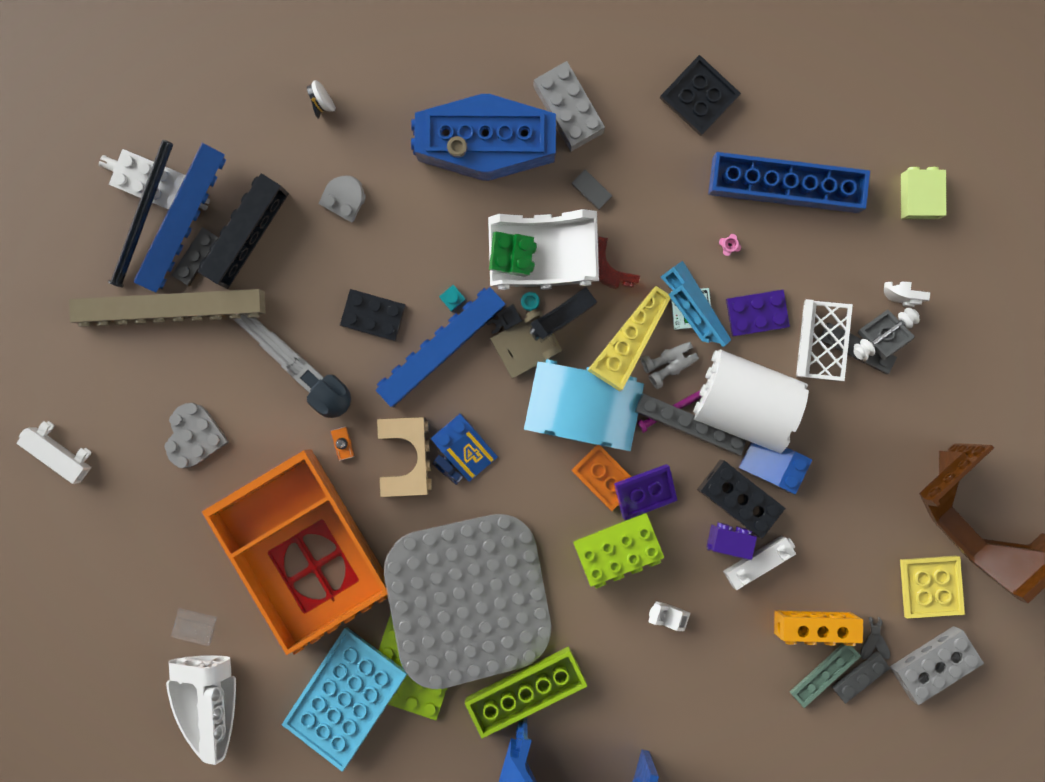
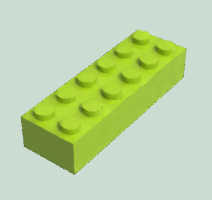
[465,646,587,738]

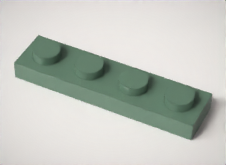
[790,643,861,708]

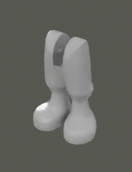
[641,342,699,389]

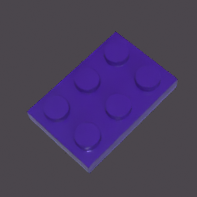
[726,289,790,337]
[614,464,678,520]

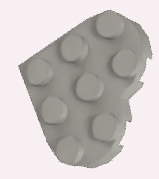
[164,403,229,468]

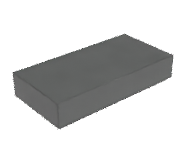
[572,170,612,210]

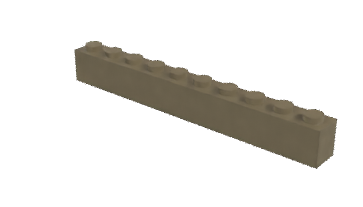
[69,289,266,327]

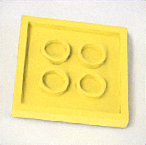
[900,556,965,618]

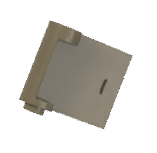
[490,309,563,379]

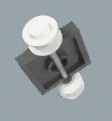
[854,308,920,361]

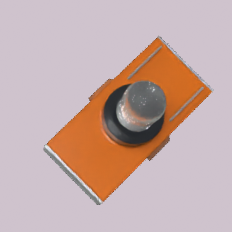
[331,426,355,461]

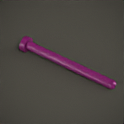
[637,390,702,433]

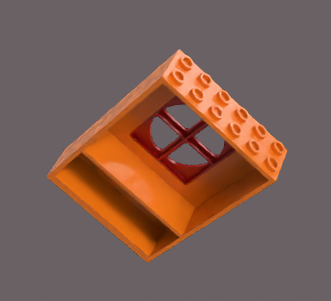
[202,449,388,655]

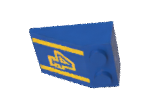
[430,413,498,481]

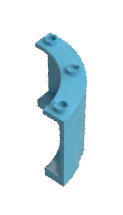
[524,359,644,451]

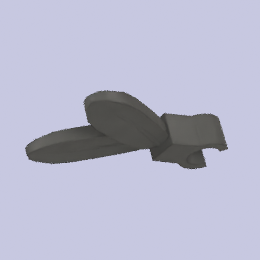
[860,617,890,660]

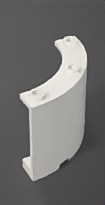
[488,209,599,290]

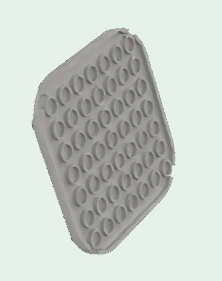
[384,514,551,689]

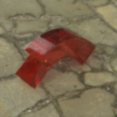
[598,237,640,289]

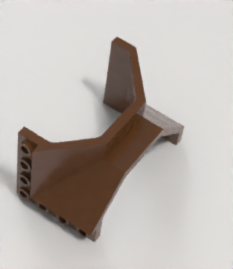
[919,443,1045,603]

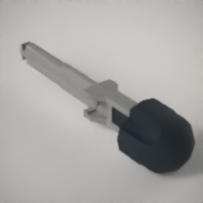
[233,315,351,418]

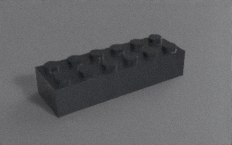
[198,173,289,289]

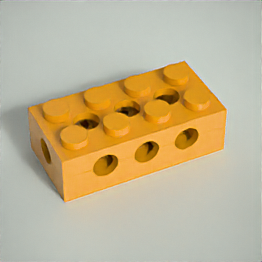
[774,610,863,646]

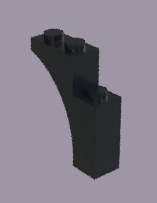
[529,287,597,343]

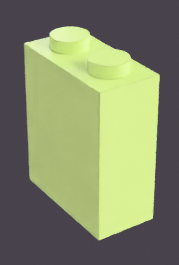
[901,167,946,219]

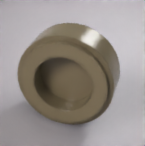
[447,136,467,158]

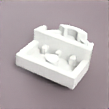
[884,282,930,307]

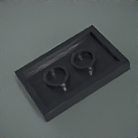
[340,289,406,341]

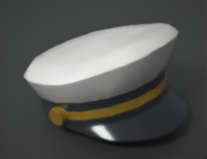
[307,80,336,119]

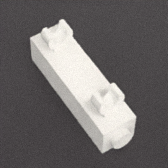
[17,421,92,484]
[723,535,796,590]

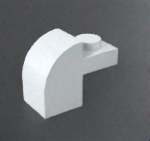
[648,601,690,631]

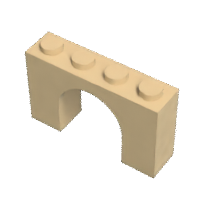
[377,417,432,497]

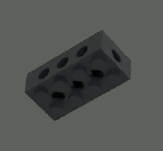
[697,460,786,539]

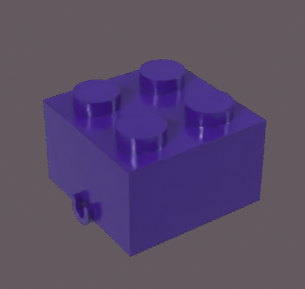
[706,522,757,560]

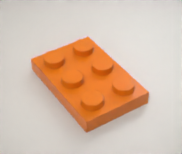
[571,445,631,511]

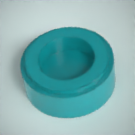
[521,292,540,312]

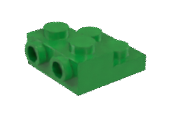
[489,231,537,277]

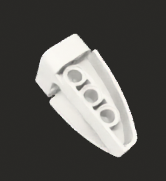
[166,655,236,765]

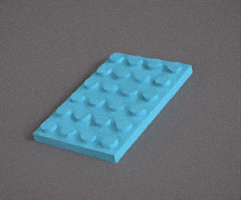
[281,627,407,772]

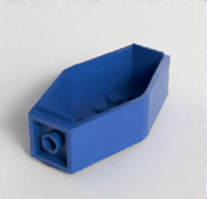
[411,94,556,181]

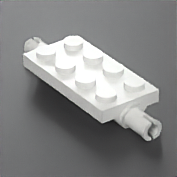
[99,149,210,210]

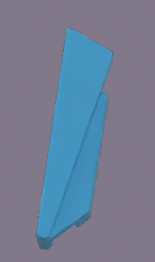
[660,261,731,347]

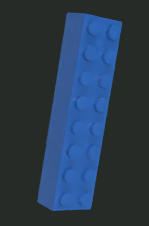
[708,152,870,213]

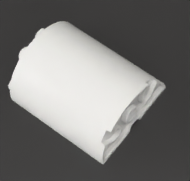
[693,349,809,454]

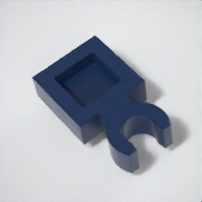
[432,455,463,485]

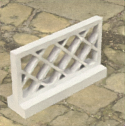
[796,299,853,381]

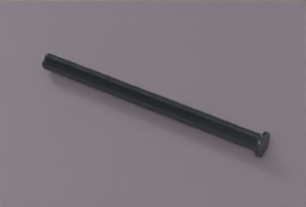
[108,140,173,288]

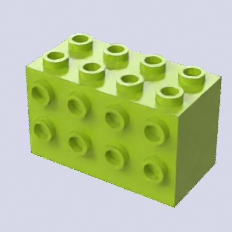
[573,513,664,589]

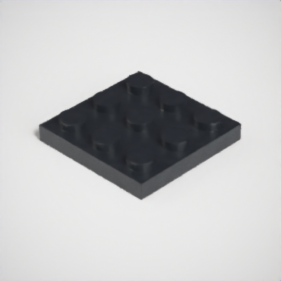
[660,55,741,136]

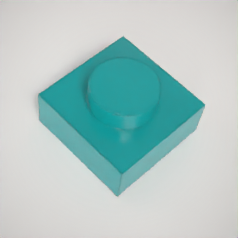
[439,284,466,312]

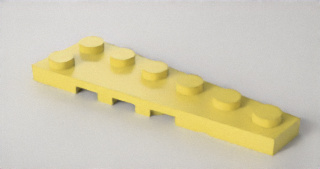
[588,286,671,391]

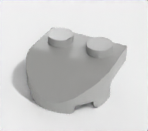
[318,175,366,222]

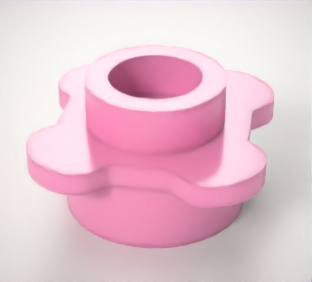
[719,234,741,256]

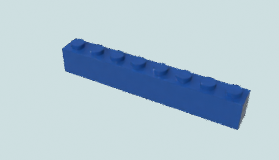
[134,142,226,293]
[376,287,506,407]

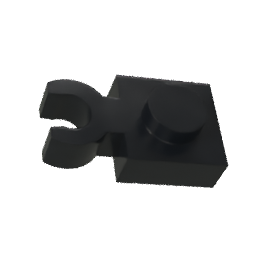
[487,304,523,334]

